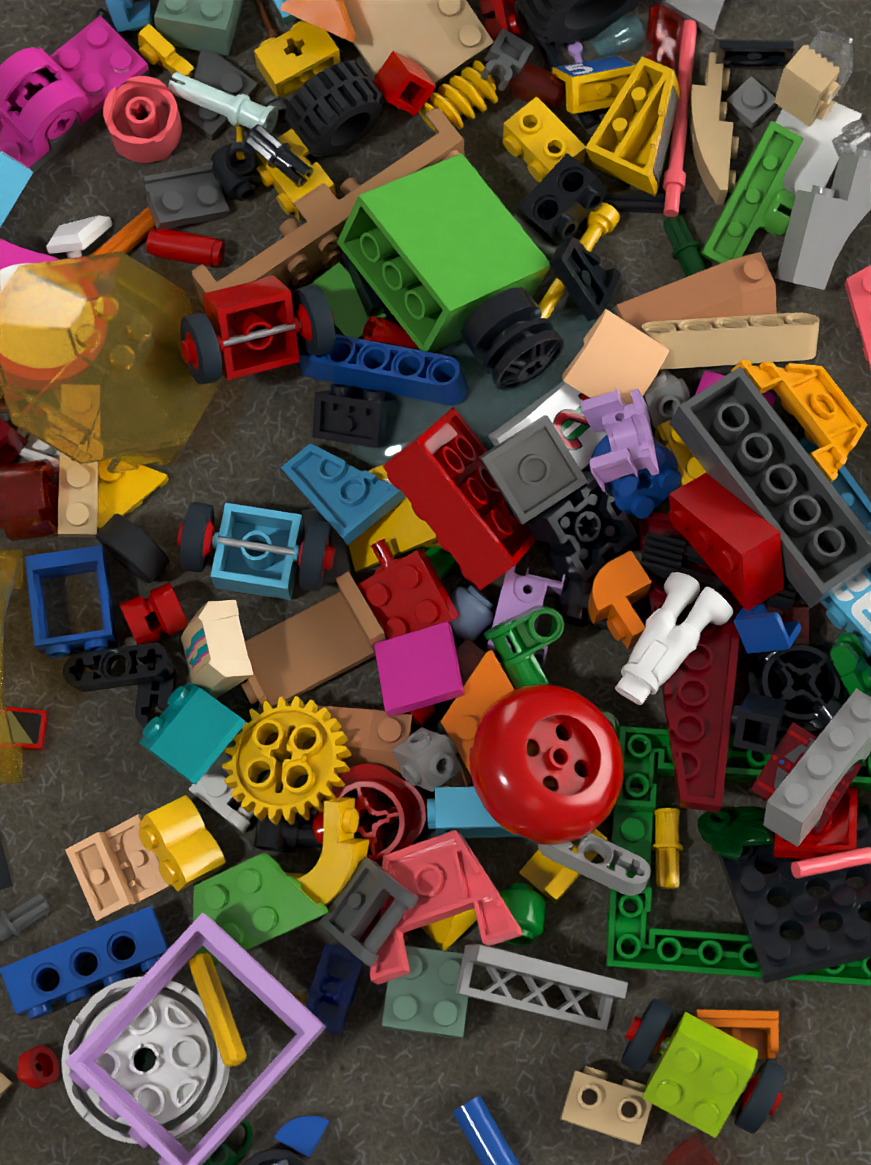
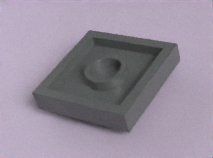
[479,415,588,525]

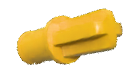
[652,808,683,889]

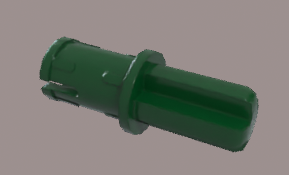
[663,214,706,277]

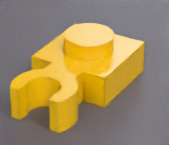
[138,23,194,78]

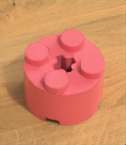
[103,76,182,163]

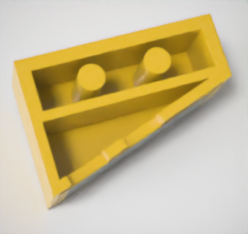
[585,56,681,196]

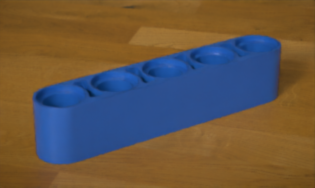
[296,333,469,405]

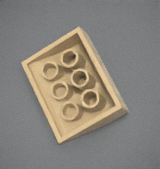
[344,0,494,110]

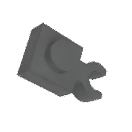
[481,28,534,91]

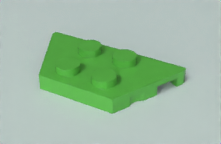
[193,853,329,965]

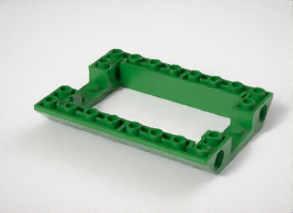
[606,726,871,986]

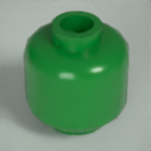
[499,883,546,946]

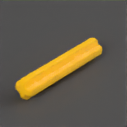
[189,953,247,1067]

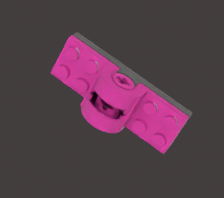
[0,15,151,173]

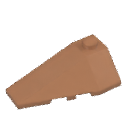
[615,252,777,331]
[258,703,413,798]

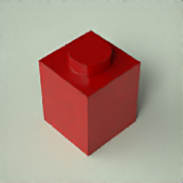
[372,51,437,116]

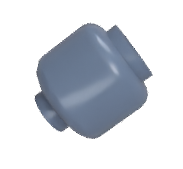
[449,585,494,643]

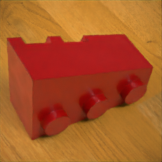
[669,473,784,611]

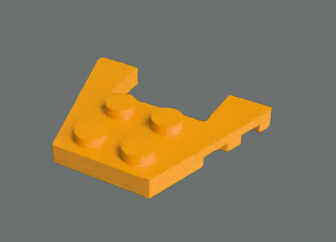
[731,360,868,483]

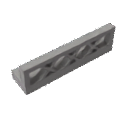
[455,944,628,1030]

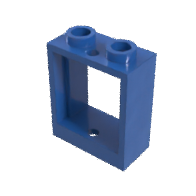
[25,545,118,658]

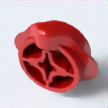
[313,763,427,867]

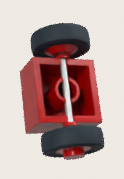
[180,276,335,384]

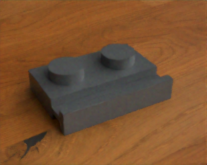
[141,164,229,230]

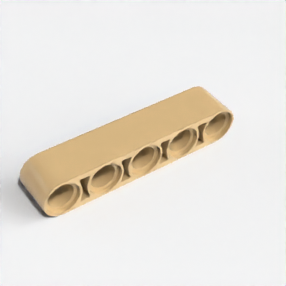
[641,313,820,370]

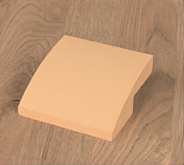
[562,309,669,405]
[65,814,173,921]

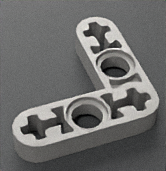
[537,768,651,896]

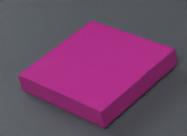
[374,622,464,717]

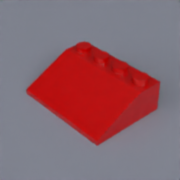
[382,407,536,590]

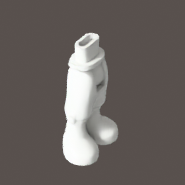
[615,572,733,705]

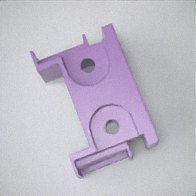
[580,388,659,492]
[487,565,565,668]

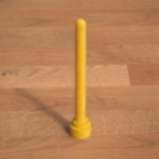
[538,202,620,319]

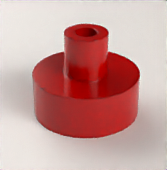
[17,1045,60,1089]

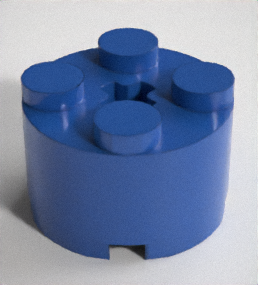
[588,435,682,519]

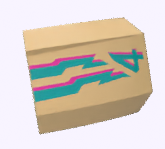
[181,600,253,699]

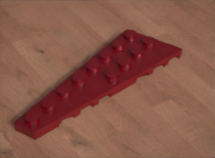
[637,512,743,813]

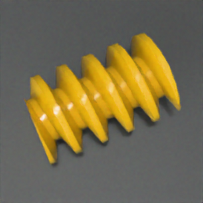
[419,60,498,131]

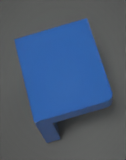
[734,602,802,654]

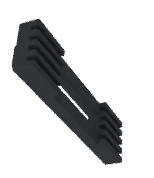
[640,532,796,611]

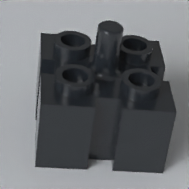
[526,471,638,582]

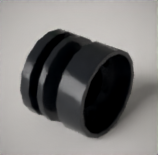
[461,287,564,391]

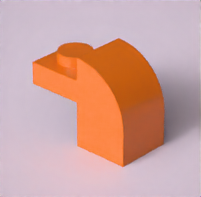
[588,550,652,649]

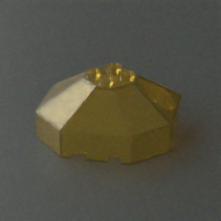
[0,252,219,474]

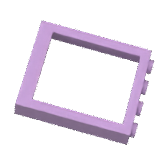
[65,912,326,1165]

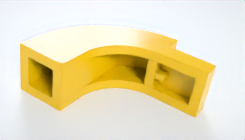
[284,797,369,907]

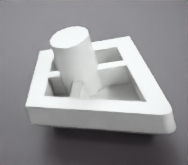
[46,215,112,260]

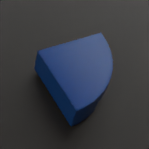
[274,1116,330,1158]

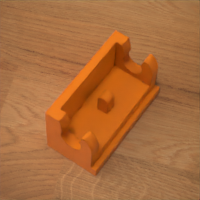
[693,1010,779,1059]

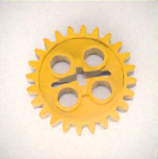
[222,696,351,825]

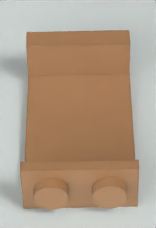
[241,572,386,711]

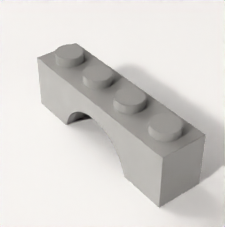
[763,689,871,847]

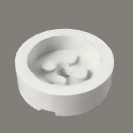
[62,977,230,1144]

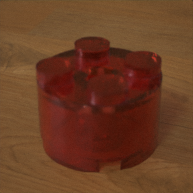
[0,459,59,541]

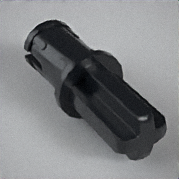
[246,124,314,187]

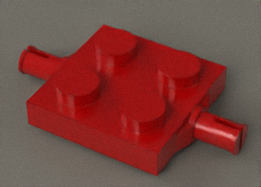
[357,538,460,640]

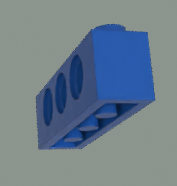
[0,906,170,1020]

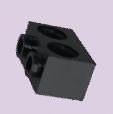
[517,153,609,247]

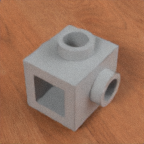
[643,369,690,428]
[391,727,463,792]

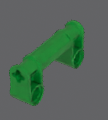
[484,605,620,767]

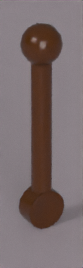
[254,0,280,39]

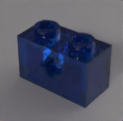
[305,943,365,1037]

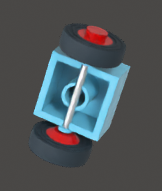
[177,502,335,600]

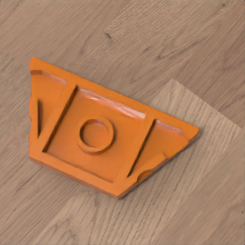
[441,650,555,787]

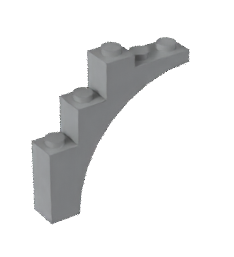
[775,148,871,290]

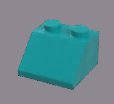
[139,682,246,785]

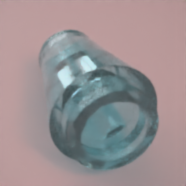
[590,13,647,59]

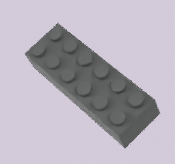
[670,367,871,609]

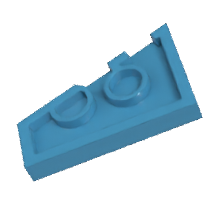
[281,444,406,545]

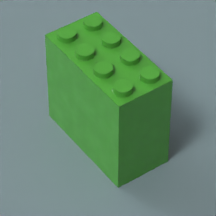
[337,153,551,353]

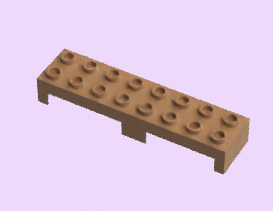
[192,108,464,308]

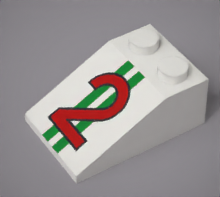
[488,381,607,470]

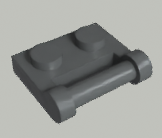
[319,857,419,966]

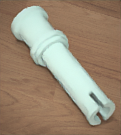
[168,72,278,133]

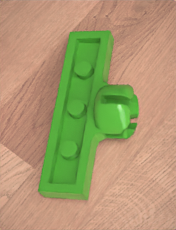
[700,120,804,264]

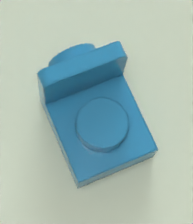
[105,0,152,32]

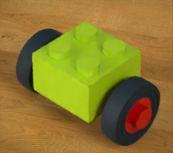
[621,998,786,1138]

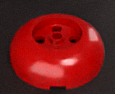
[469,684,624,845]

